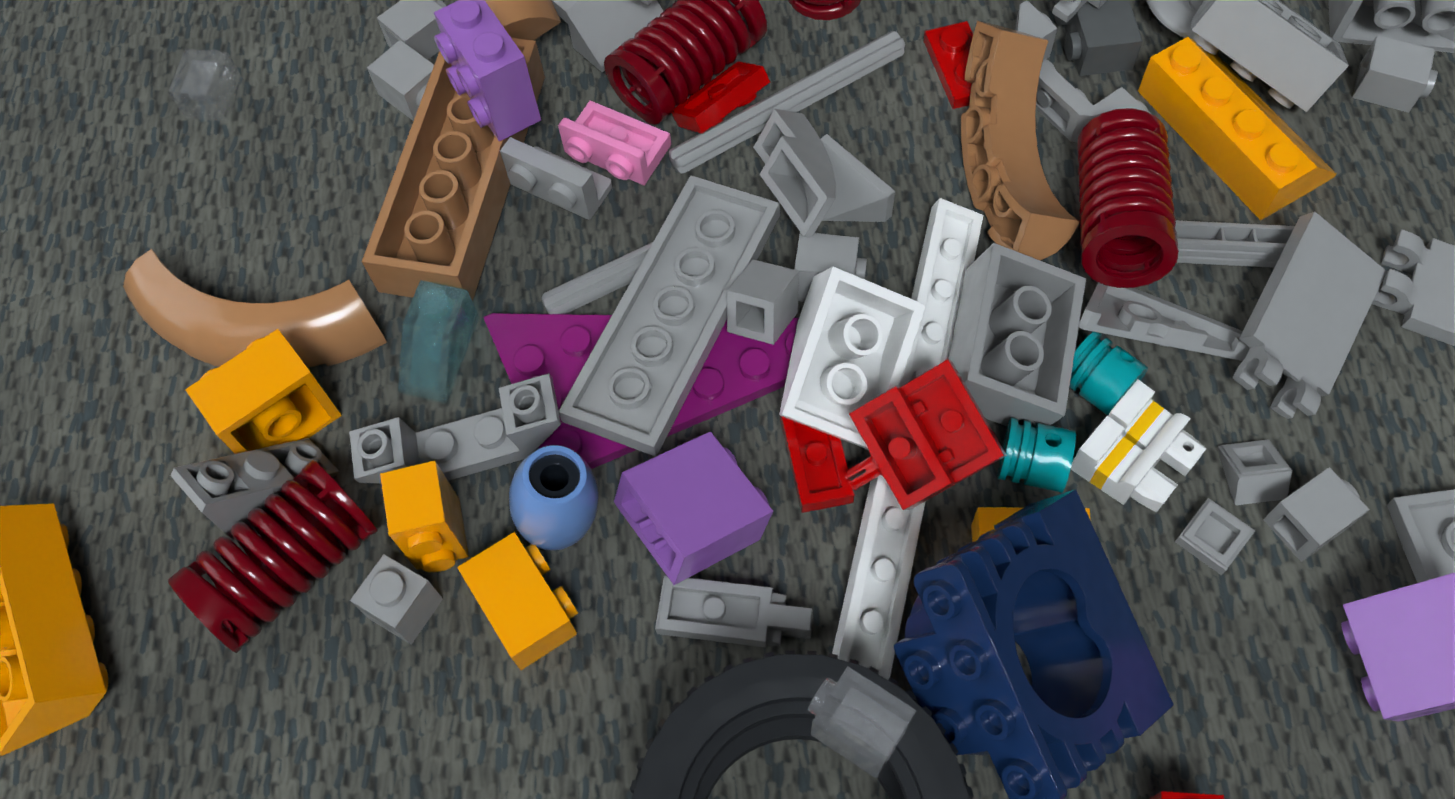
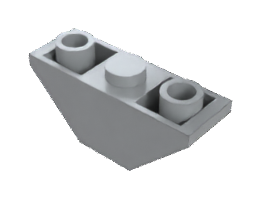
[171,438,339,540]

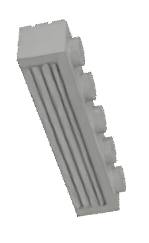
[1175,220,1295,268]

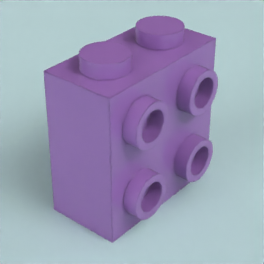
[434,0,541,142]
[614,431,773,585]
[1341,573,1455,722]

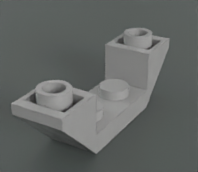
[1014,0,1150,142]
[349,373,561,484]

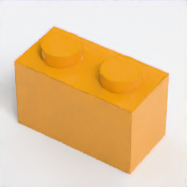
[380,461,469,572]
[457,532,578,670]

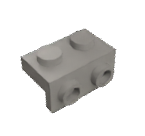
[500,137,612,220]

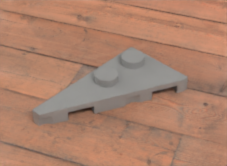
[1079,282,1250,361]

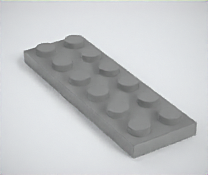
[559,175,780,457]

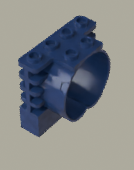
[894,489,1174,799]

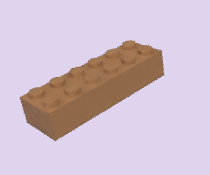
[362,38,545,307]

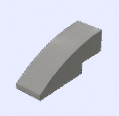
[753,109,836,238]

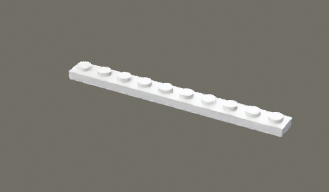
[832,198,983,680]

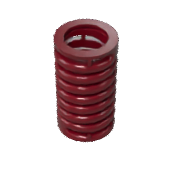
[604,0,767,125]
[1078,108,1179,288]
[168,460,378,653]

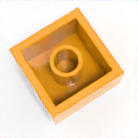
[185,329,342,454]

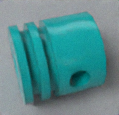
[1069,332,1148,416]
[997,417,1076,493]

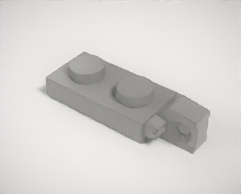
[655,575,813,648]

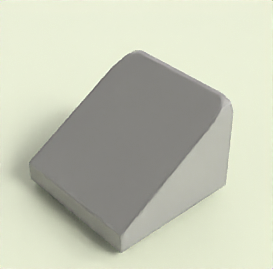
[1217,439,1292,505]

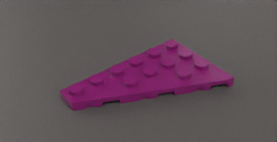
[483,313,799,469]

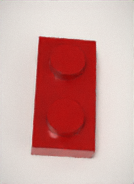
[923,21,974,109]
[672,61,770,134]
[780,416,855,513]

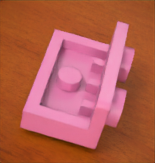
[558,101,672,186]

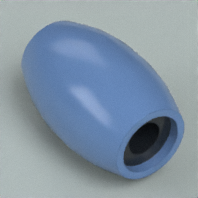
[509,445,598,550]

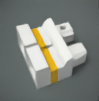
[1071,379,1207,513]

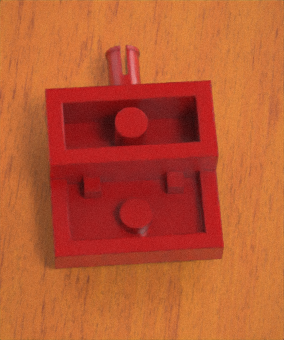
[844,359,1007,510]

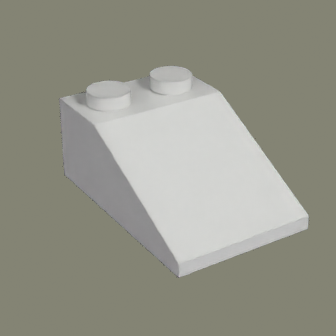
[779,266,926,450]

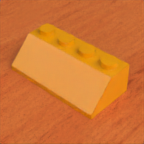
[1138,37,1336,221]
[0,503,108,756]

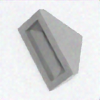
[820,134,895,222]

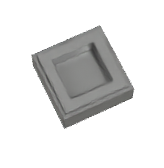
[1175,498,1255,575]

